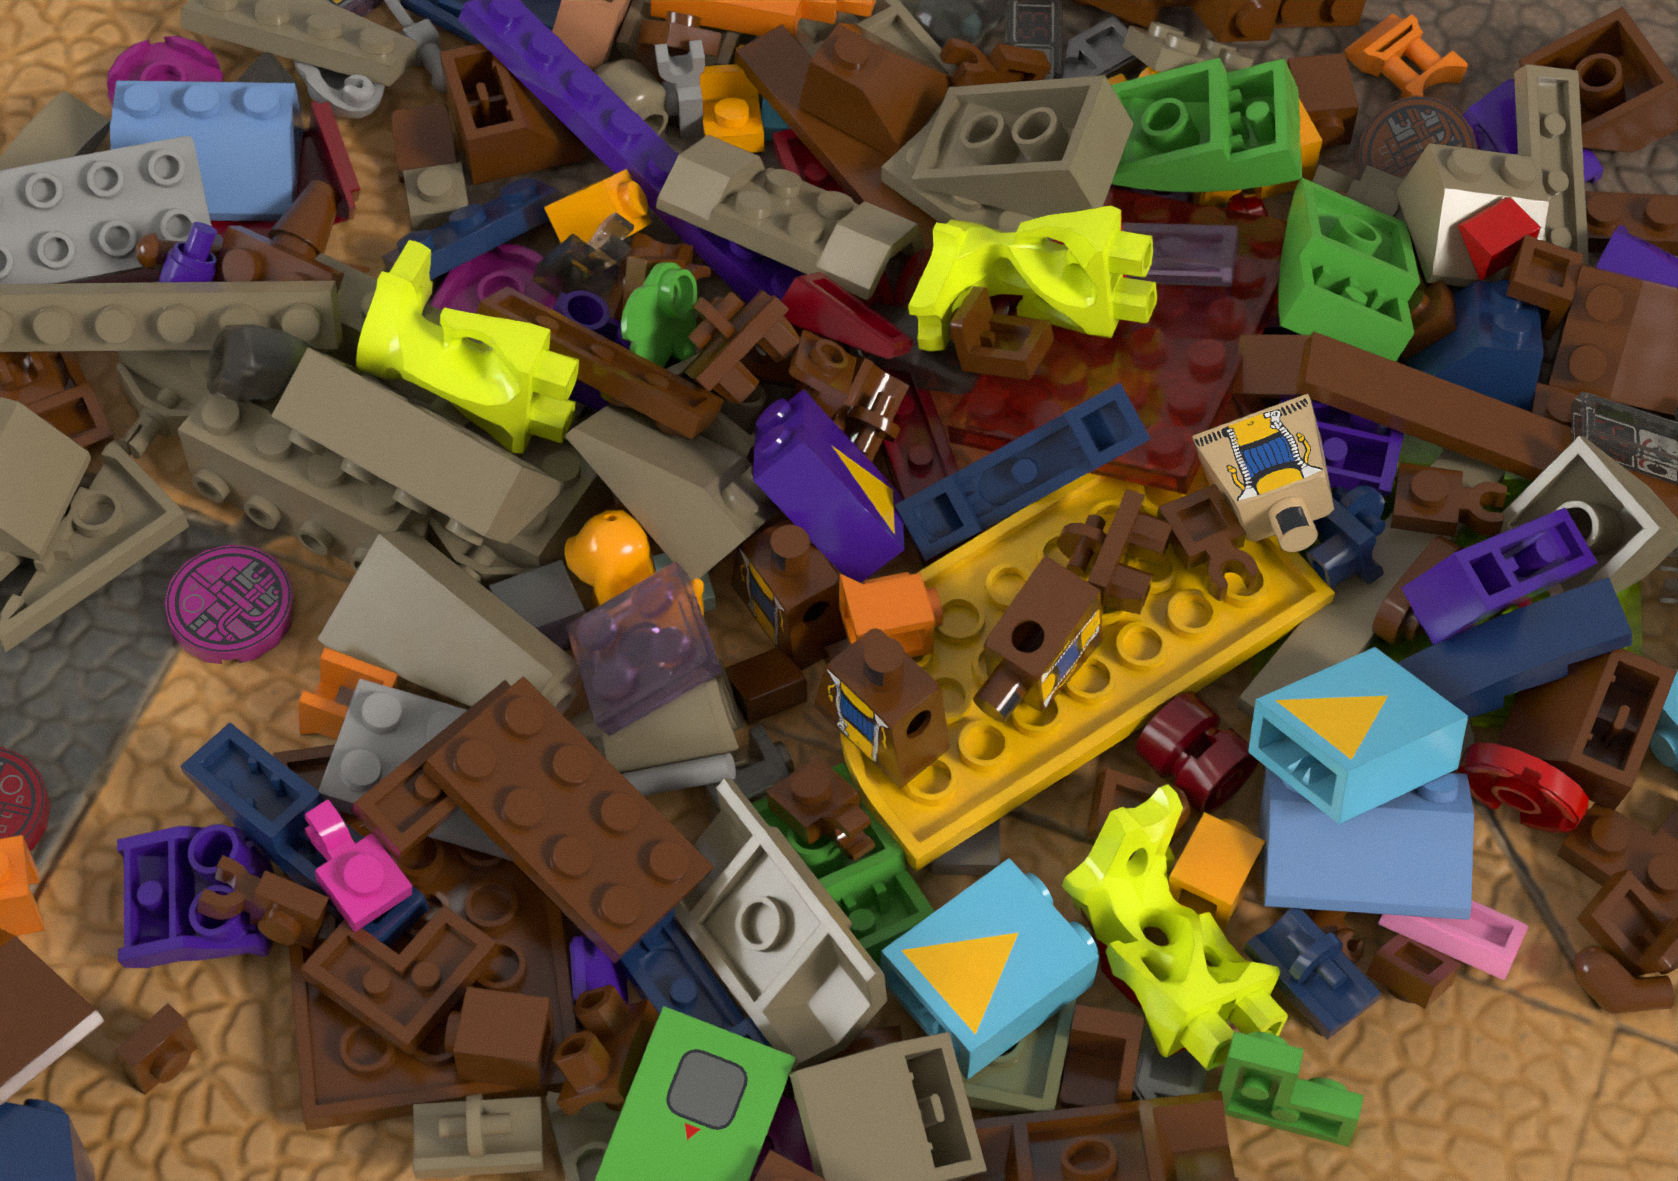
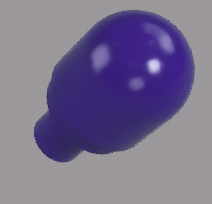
[159,222,217,282]

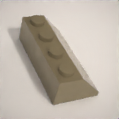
[272,348,565,546]

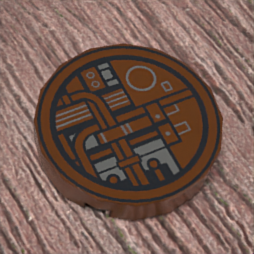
[1358,95,1478,180]

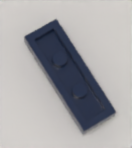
[381,178,561,280]

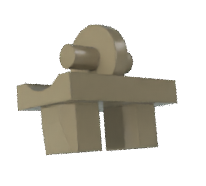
[413,1094,543,1179]

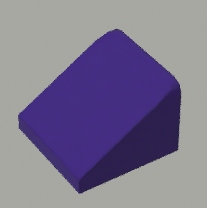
[570,936,628,1028]

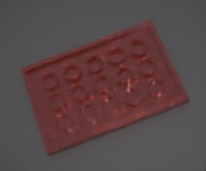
[947,188,1287,494]

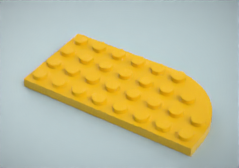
[840,417,1335,872]

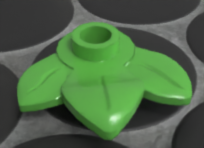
[621,262,697,368]

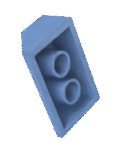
[110,81,304,221]
[1258,767,1474,920]

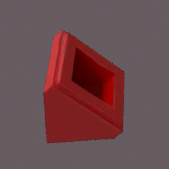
[1458,197,1541,280]

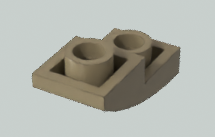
[0,91,111,170]

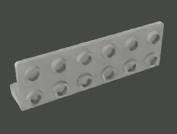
[0,136,211,284]

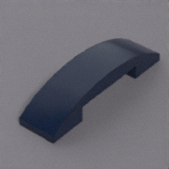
[895,382,1151,561]
[617,909,773,1048]

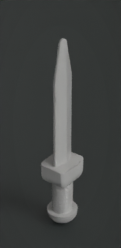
[383,0,445,94]

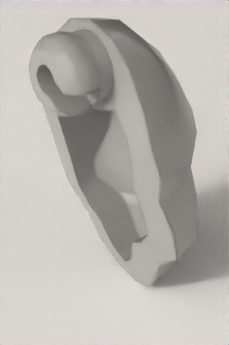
[293,60,385,118]

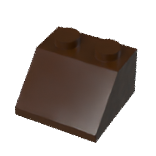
[1518,6,1678,153]

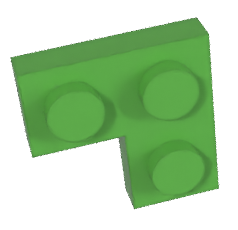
[1217,1031,1364,1147]

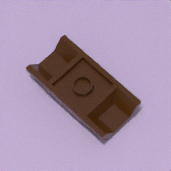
[959,1091,1239,1181]

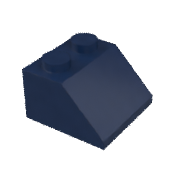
[1404,280,1544,412]

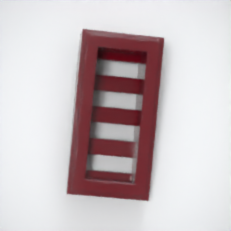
[781,272,915,359]

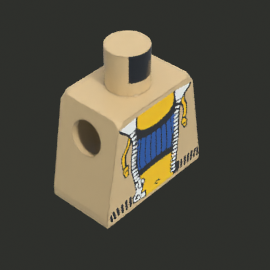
[1192,394,1334,552]

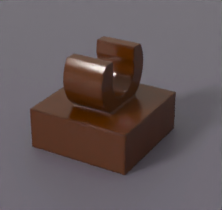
[0,351,65,406]

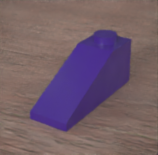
[1401,507,1598,645]

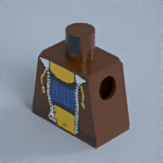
[731,518,847,671]
[973,555,1103,723]
[814,628,950,789]

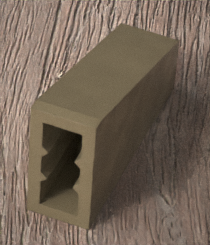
[318,530,584,714]

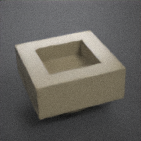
[403,162,469,231]

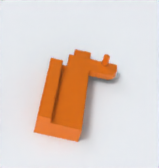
[651,0,876,38]

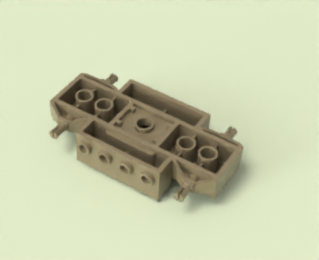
[116,252,612,591]

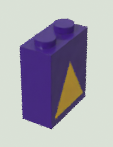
[753,390,904,583]

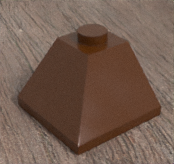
[798,23,954,157]

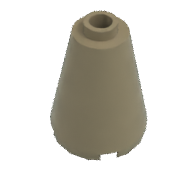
[569,641,751,773]

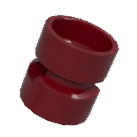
[1134,691,1259,816]

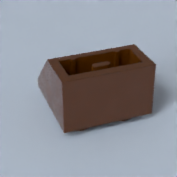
[440,43,587,185]
[1496,648,1677,811]

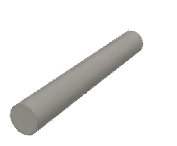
[621,753,736,796]

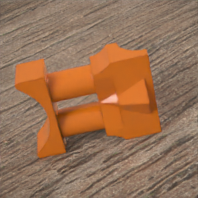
[1343,13,1468,99]

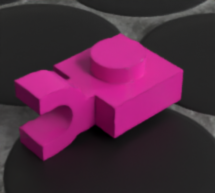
[305,800,412,933]

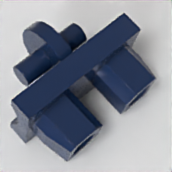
[1306,485,1386,588]
[1244,908,1381,1040]

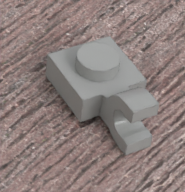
[655,40,705,139]

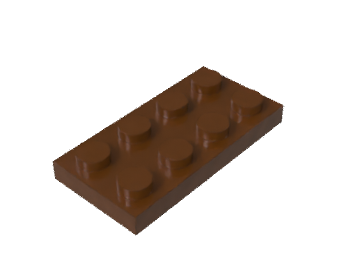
[422,676,714,964]

